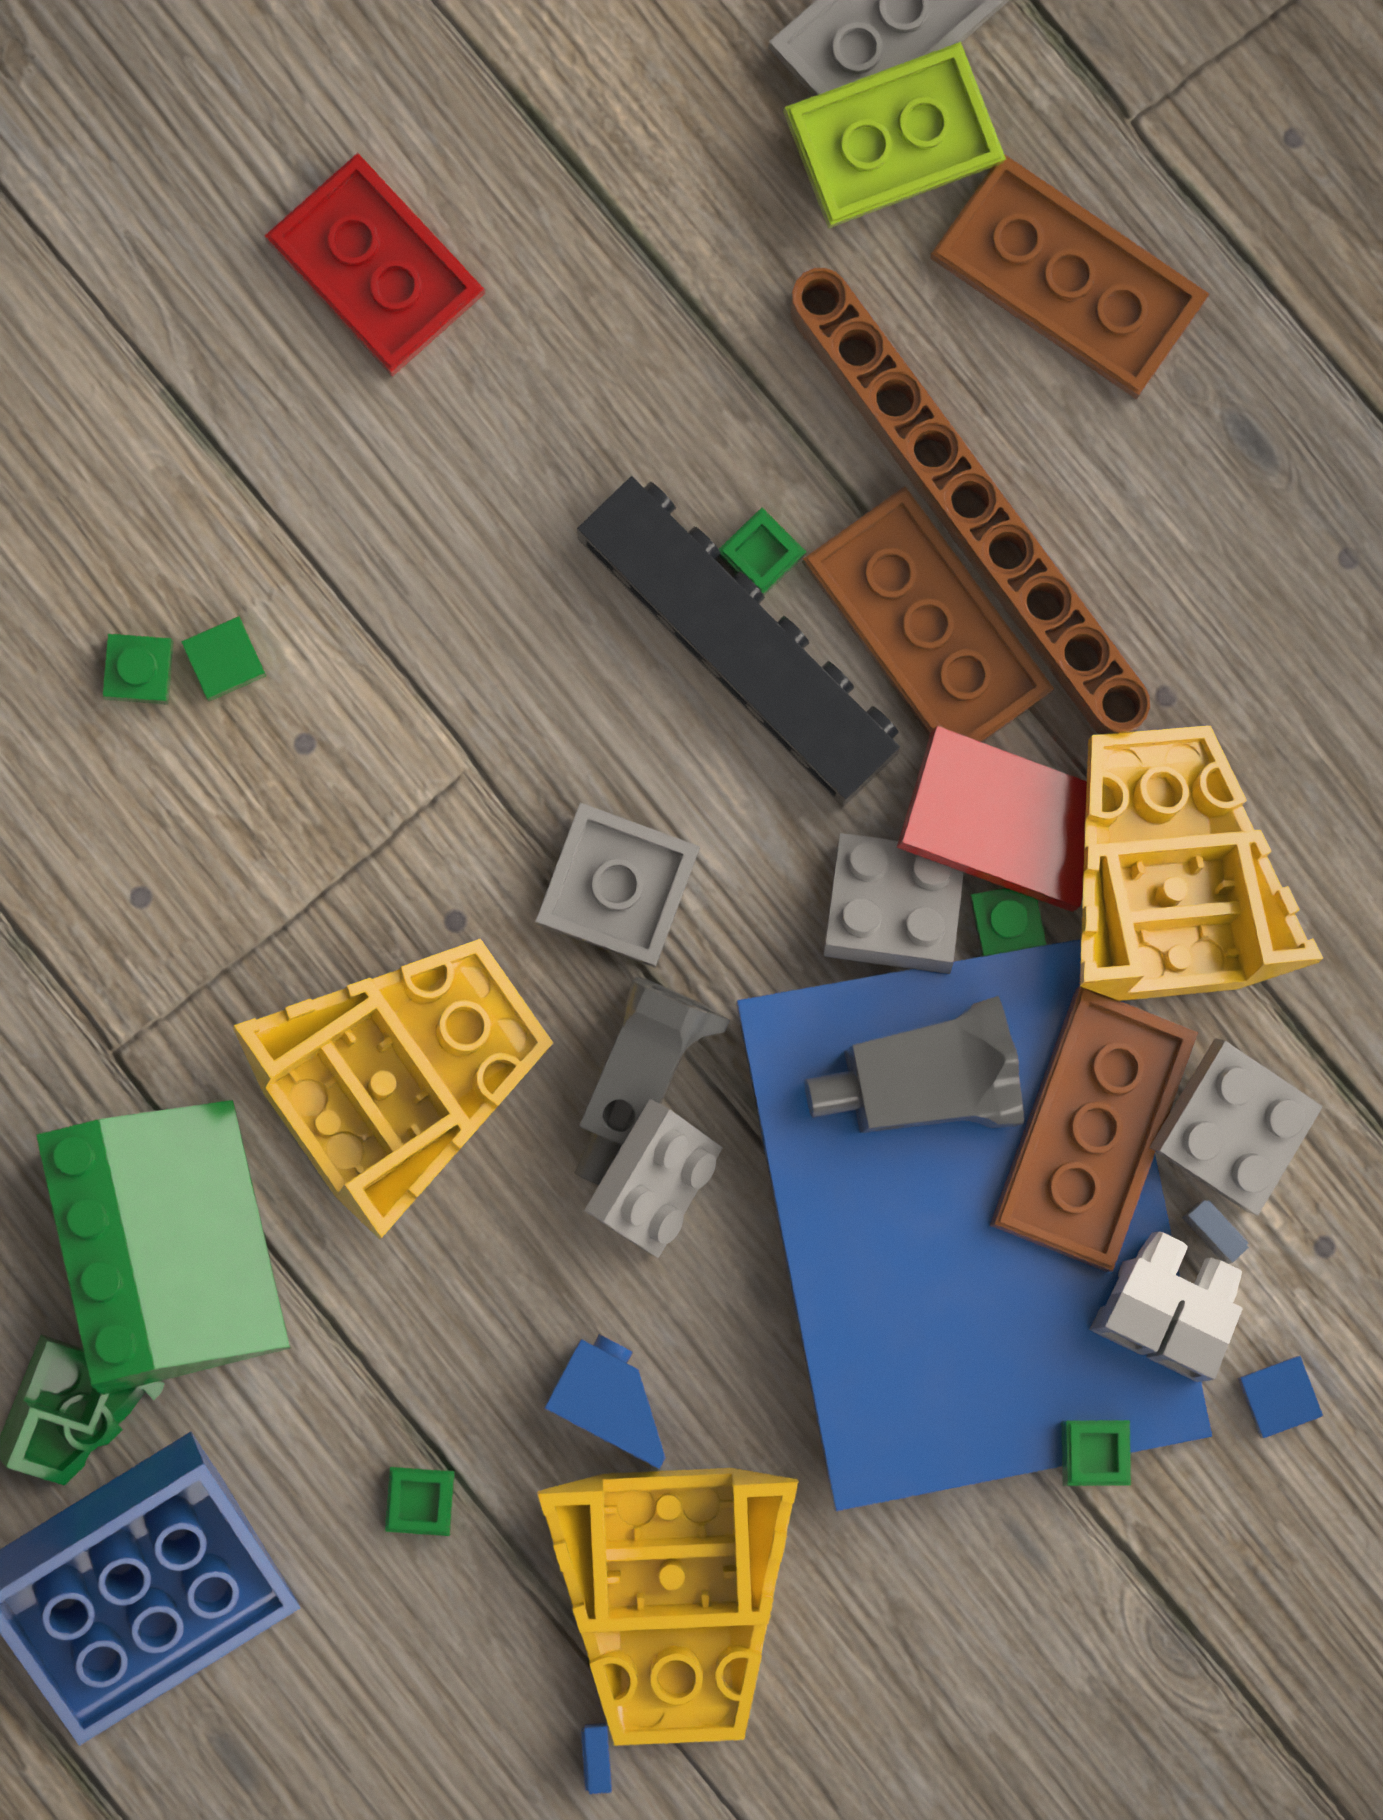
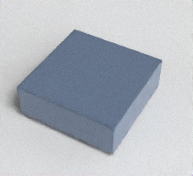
[1182,1200,1249,1264]

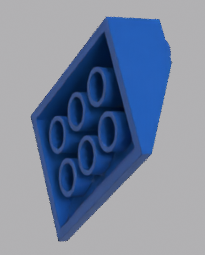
[0,1431,301,1746]

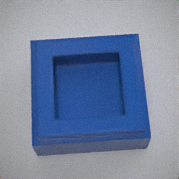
[1238,1356,1323,1438]
[581,1723,612,1794]

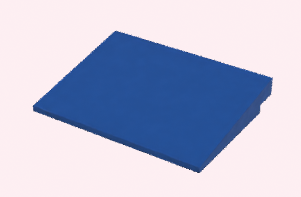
[736,939,1212,1511]

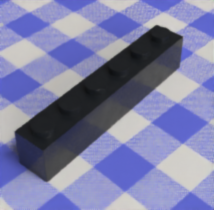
[577,476,900,808]

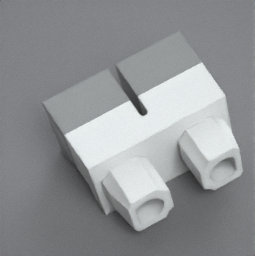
[1089,1231,1243,1382]

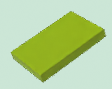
[783,42,1006,229]

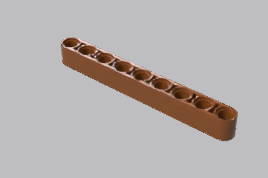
[790,268,1150,735]

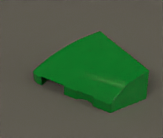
[0,1334,165,1486]

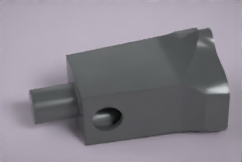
[575,977,730,1185]
[805,996,1024,1133]

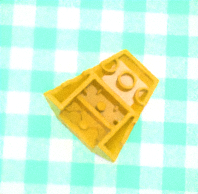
[1080,726,1323,1001]
[233,939,553,1240]
[537,1468,798,1746]

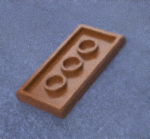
[930,154,1209,400]
[802,486,1054,743]
[990,986,1198,1272]

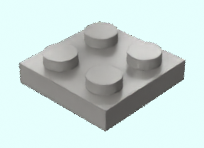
[536,803,700,968]
[824,833,964,974]
[1149,1038,1323,1216]
[584,1099,723,1258]

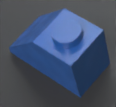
[545,1334,666,1469]

